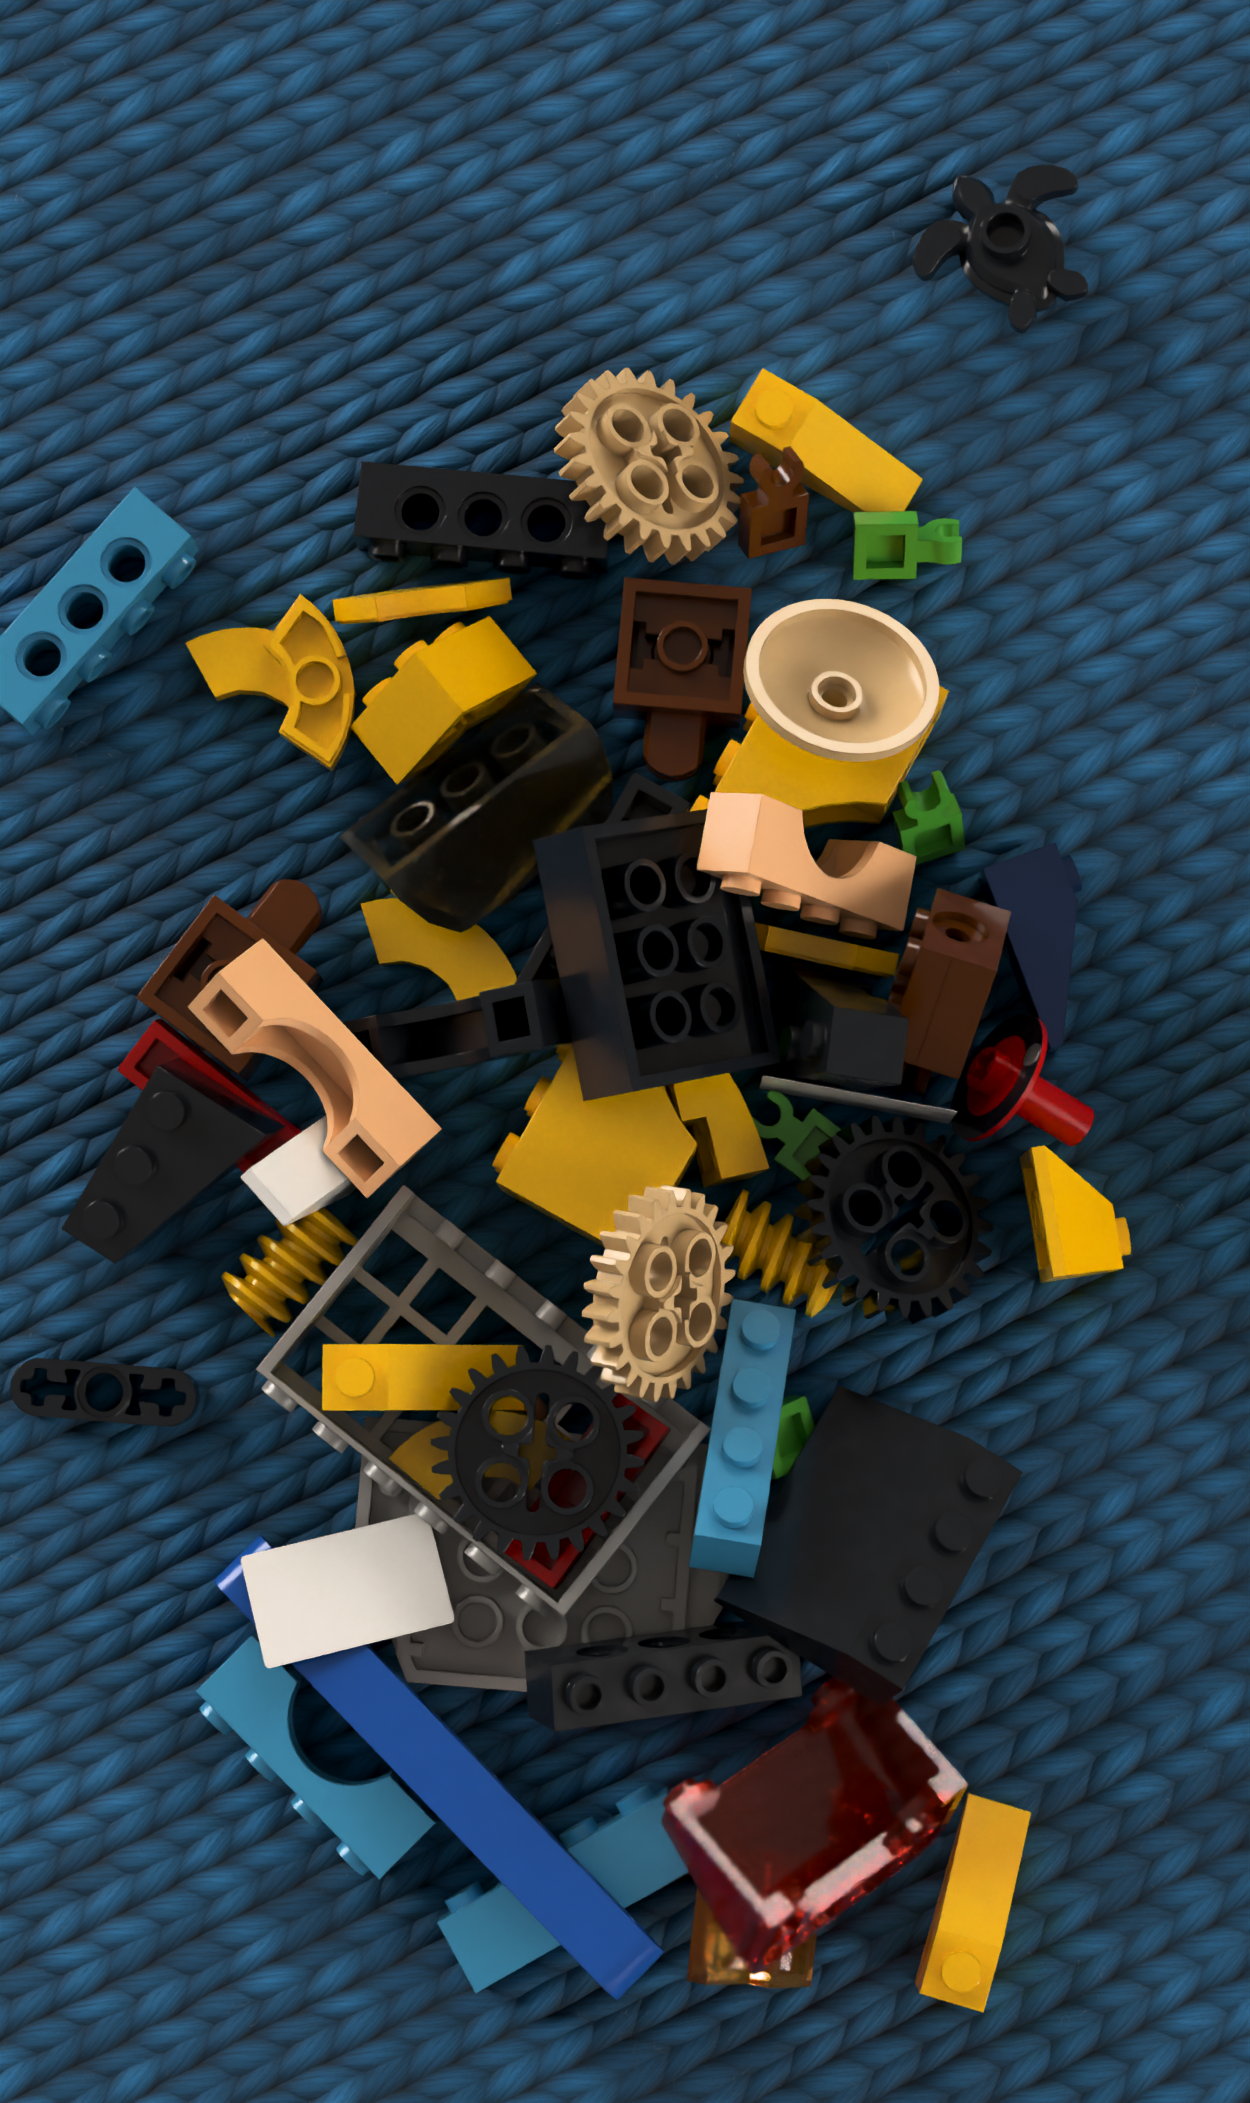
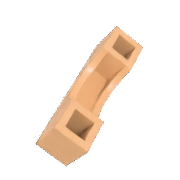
[696,792,917,939]
[188,938,442,1198]

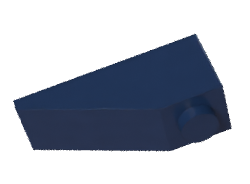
[978,843,1082,1054]

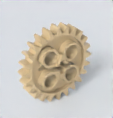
[554,368,744,565]
[582,1185,735,1402]

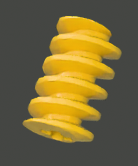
[720,1189,839,1318]
[221,1207,359,1338]

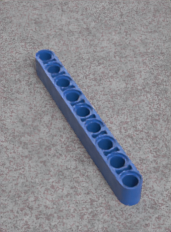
[214,1534,664,2001]

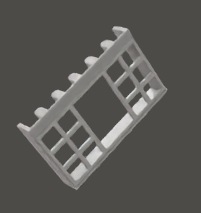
[256,1185,711,1617]

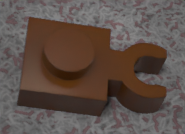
[738,446,809,559]

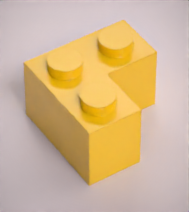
[350,616,537,785]

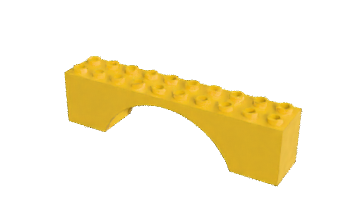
[492,685,949,1248]

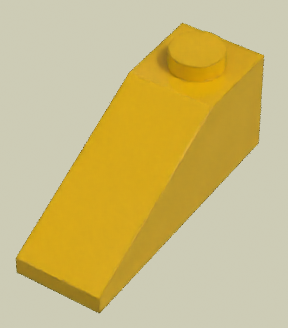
[729,368,923,513]
[322,1344,524,1411]
[914,1793,1031,2013]

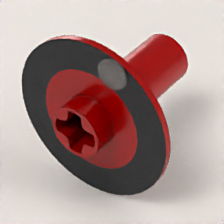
[951,1013,1094,1146]

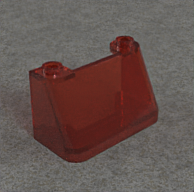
[661,1677,968,1975]

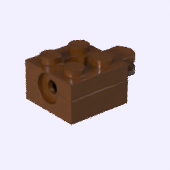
[613,577,752,783]
[136,879,323,1081]
[888,888,1011,1097]

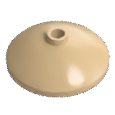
[743,599,939,762]

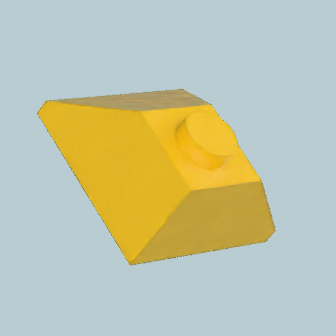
[1020,1145,1131,1283]

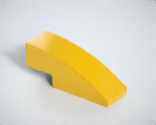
[665,1073,769,1188]

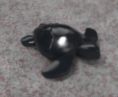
[913,165,1088,334]

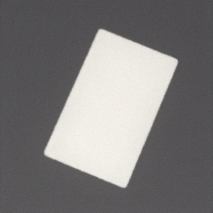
[241,1514,455,1668]

